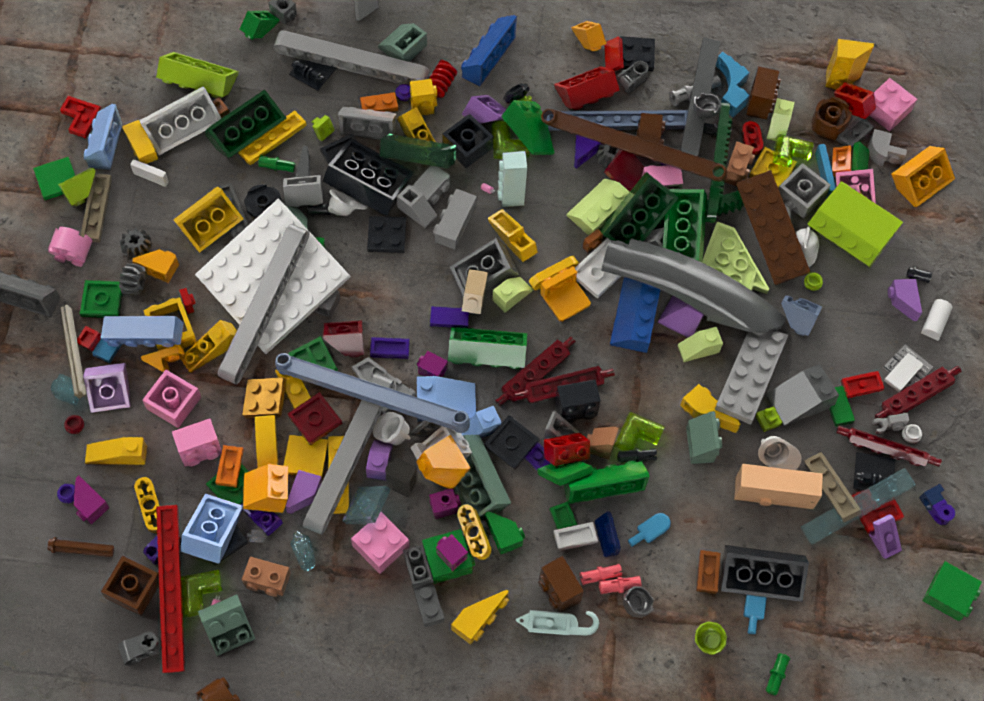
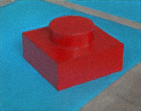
[179,288,196,314]
[77,326,101,352]

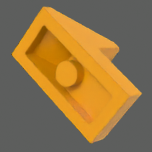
[141,345,185,372]

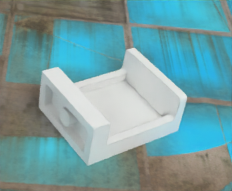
[410,426,472,460]

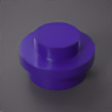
[395,84,410,101]
[57,484,75,504]

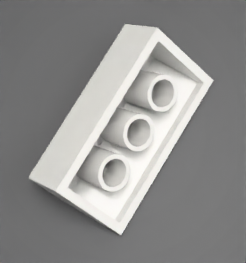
[139,87,222,155]

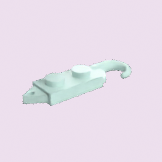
[516,610,599,636]

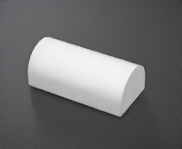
[921,299,953,341]

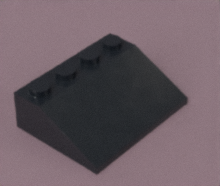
[322,138,414,216]

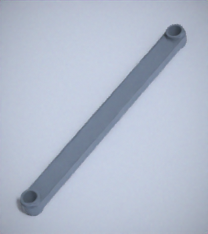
[275,353,470,433]

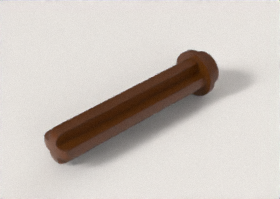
[48,537,115,557]

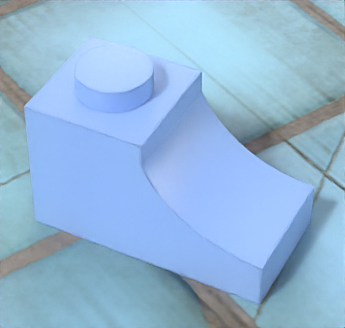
[461,405,501,439]

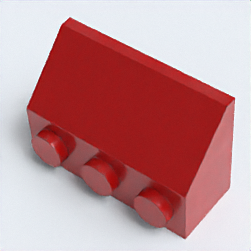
[554,66,620,110]

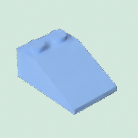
[417,376,476,422]
[180,494,243,564]

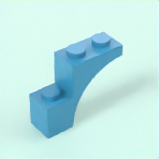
[716,52,750,118]

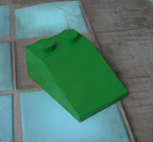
[501,100,555,155]

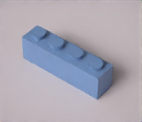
[101,316,184,347]

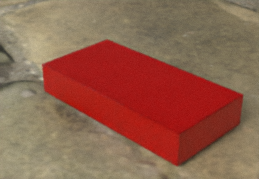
[604,36,624,72]

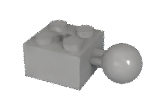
[778,163,831,219]

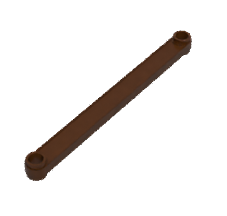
[541,109,728,182]

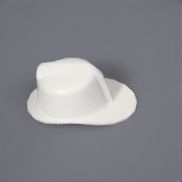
[328,189,368,216]
[795,227,819,267]
[373,412,411,445]
[758,436,802,470]

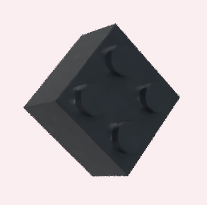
[442,113,494,168]
[555,380,601,423]

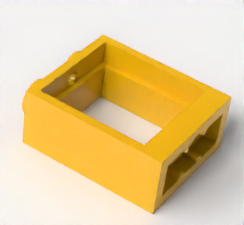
[143,297,197,351]

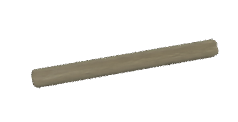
[60,305,86,399]

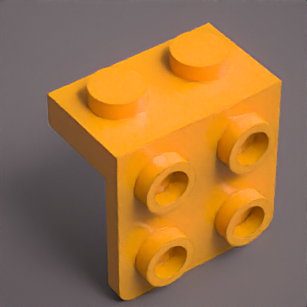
[540,267,591,322]

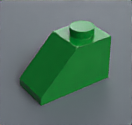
[239,11,280,40]
[485,512,525,555]

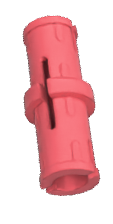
[580,564,622,585]
[599,576,642,594]

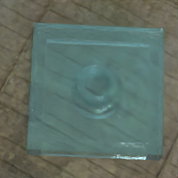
[342,485,391,524]

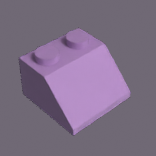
[83,363,130,413]

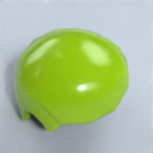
[695,621,727,655]

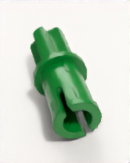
[258,155,296,172]
[765,653,791,696]

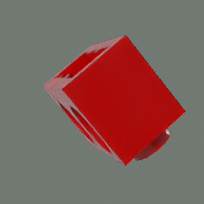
[544,433,590,466]

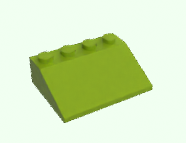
[807,181,903,268]

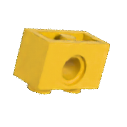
[410,79,437,116]

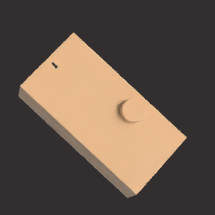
[734,464,823,509]

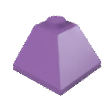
[462,95,506,124]
[658,296,705,338]

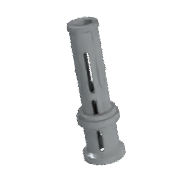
[669,75,721,106]

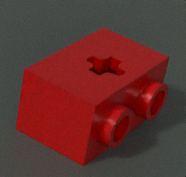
[834,82,876,119]

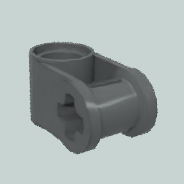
[616,61,649,94]
[118,632,162,666]

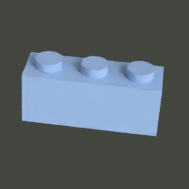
[84,104,122,170]

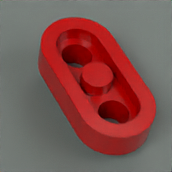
[741,121,763,155]

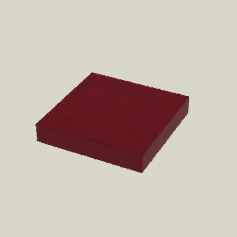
[604,150,645,192]
[287,392,343,446]

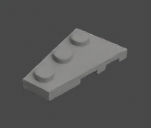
[352,357,416,414]

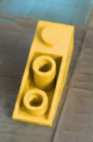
[397,107,443,163]
[180,320,237,373]
[680,384,741,433]
[451,590,509,645]

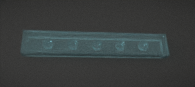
[801,468,916,545]

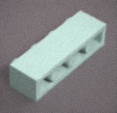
[497,151,527,207]

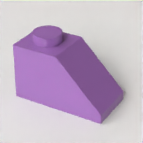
[888,279,922,321]
[366,440,393,480]
[285,470,322,514]

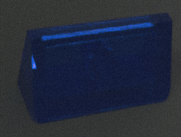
[595,511,621,558]

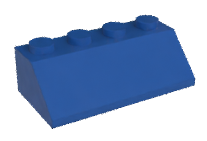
[461,15,517,87]
[610,277,660,353]

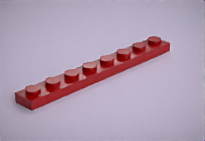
[156,505,185,674]

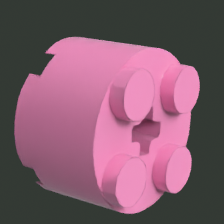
[48,227,92,267]

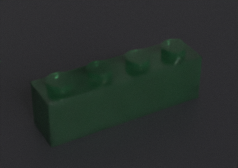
[380,134,457,169]

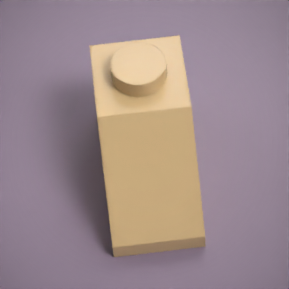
[462,269,488,314]

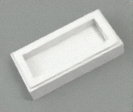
[130,159,169,187]
[884,353,924,392]
[553,522,598,551]

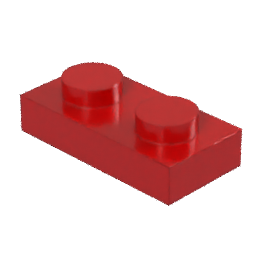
[840,371,885,398]

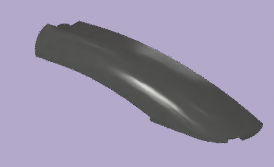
[601,239,787,333]

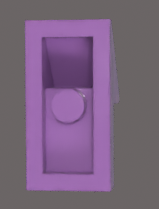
[869,514,902,559]

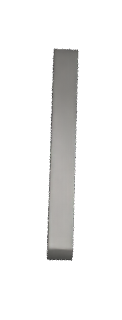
[273,31,429,85]
[218,224,310,384]
[303,373,394,535]

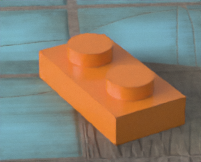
[360,92,398,112]
[832,145,852,177]
[215,445,244,487]

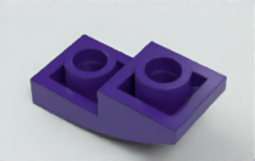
[241,504,283,536]

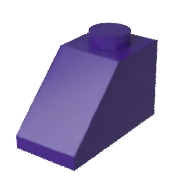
[574,135,603,169]

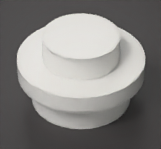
[902,424,922,443]

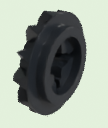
[503,83,530,103]

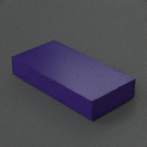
[430,306,469,328]
[370,337,410,359]

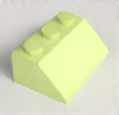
[566,179,629,235]

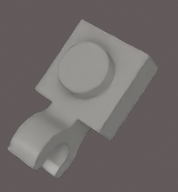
[872,413,909,435]

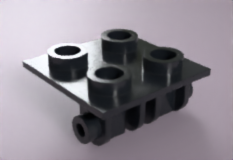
[289,59,337,91]
[853,452,897,496]

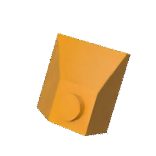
[416,435,470,489]

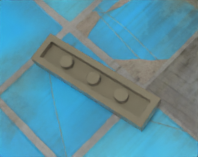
[80,174,112,243]
[804,452,862,523]

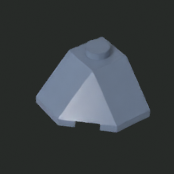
[781,296,822,336]

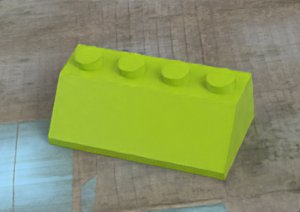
[156,52,239,98]

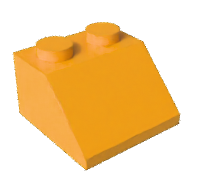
[243,464,288,513]

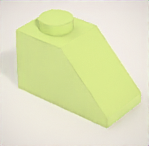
[767,98,794,143]
[493,277,533,313]
[678,327,723,362]

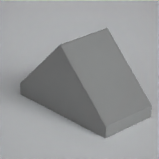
[544,412,579,439]

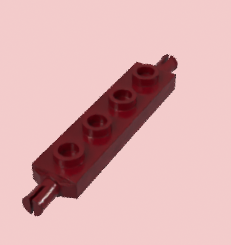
[495,336,576,407]
[514,366,615,404]
[875,366,962,419]
[836,426,942,467]

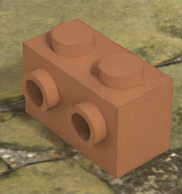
[724,142,755,186]
[242,557,291,597]

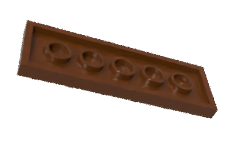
[736,170,811,286]

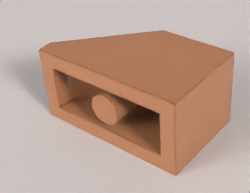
[587,427,619,460]

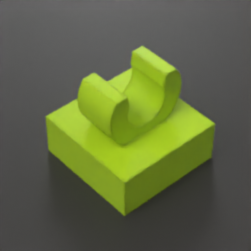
[312,115,335,141]
[755,406,782,432]

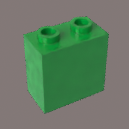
[422,529,475,584]
[922,561,982,621]

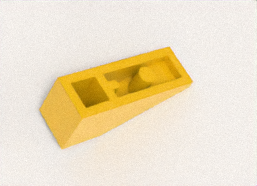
[85,437,147,465]

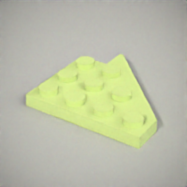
[703,222,769,294]

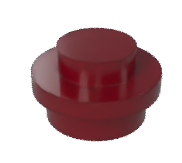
[64,415,85,434]

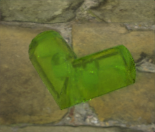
[491,121,530,159]
[773,134,814,167]
[614,411,665,451]
[181,570,223,618]

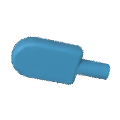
[628,513,671,547]
[743,595,767,634]

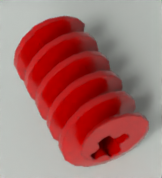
[429,60,457,98]

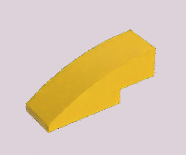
[122,120,158,164]
[488,209,538,262]
[255,415,278,468]

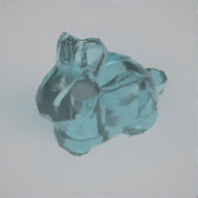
[290,531,315,571]

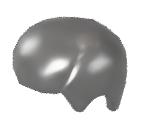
[694,93,721,119]
[623,586,654,618]

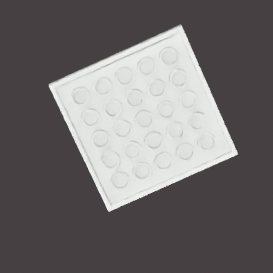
[195,198,351,354]

